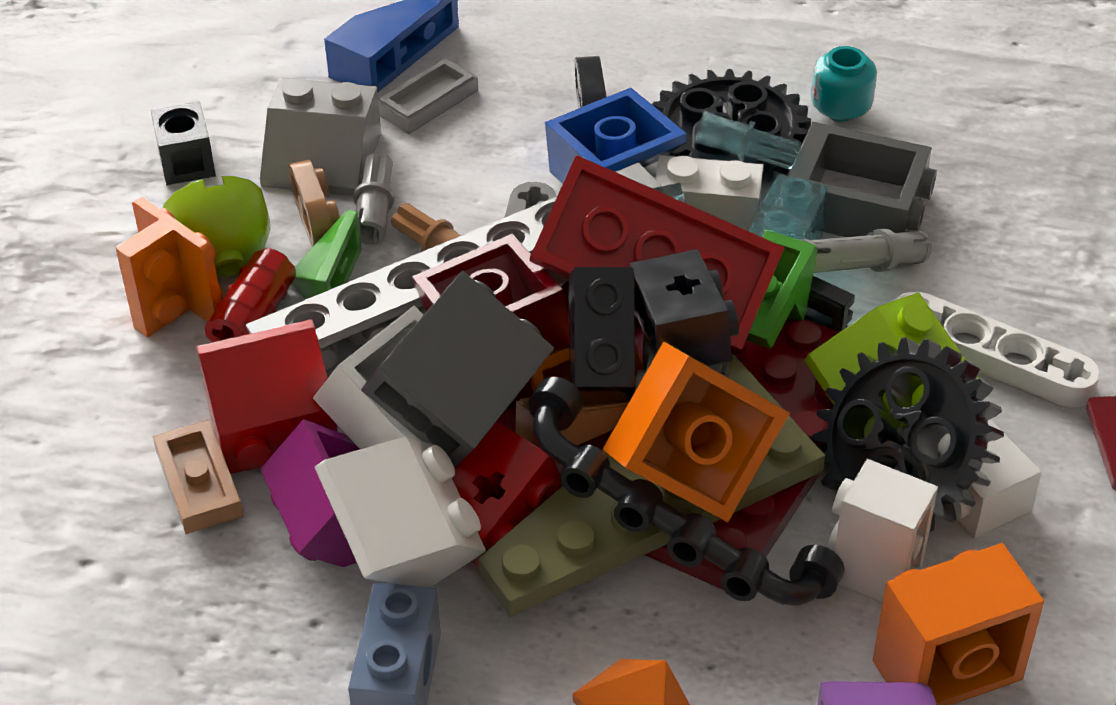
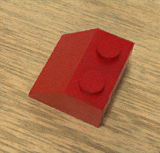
[196,319,338,474]

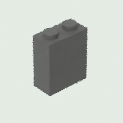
[361,270,554,468]

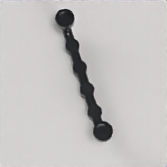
[528,377,845,606]

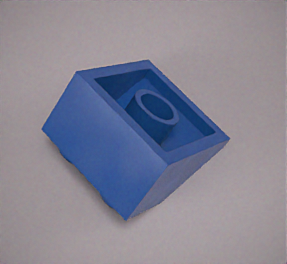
[545,88,687,184]

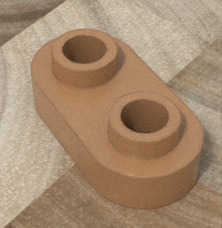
[288,159,340,247]

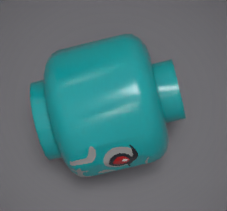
[811,46,877,122]

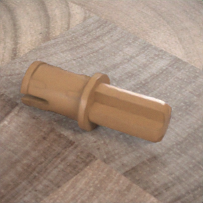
[391,203,461,252]

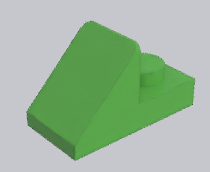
[746,229,817,349]

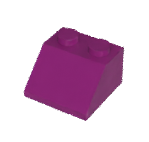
[260,419,360,567]

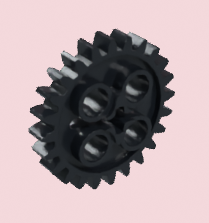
[652,69,811,182]
[812,337,1004,532]

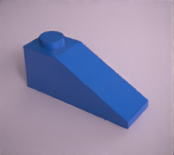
[324,0,459,92]

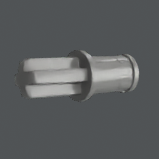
[353,153,394,245]

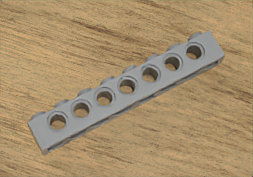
[246,163,670,379]

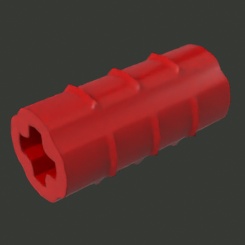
[204,248,296,343]

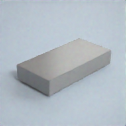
[378,58,479,134]

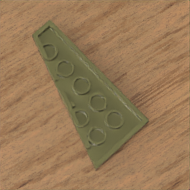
[478,353,825,617]

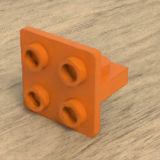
[115,197,224,338]

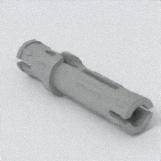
[801,229,932,273]

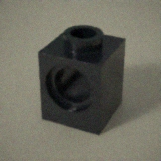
[150,101,216,186]

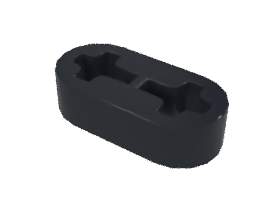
[574,56,606,108]

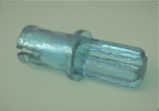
[695,111,800,169]

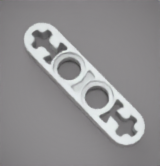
[895,292,1100,408]

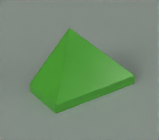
[292,210,362,300]

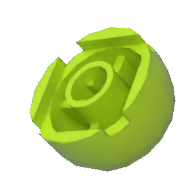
[163,176,271,277]

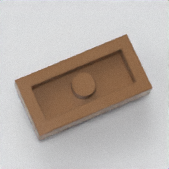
[152,420,244,534]

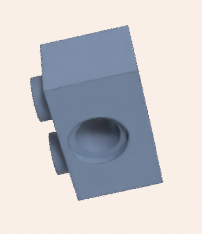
[348,582,441,705]

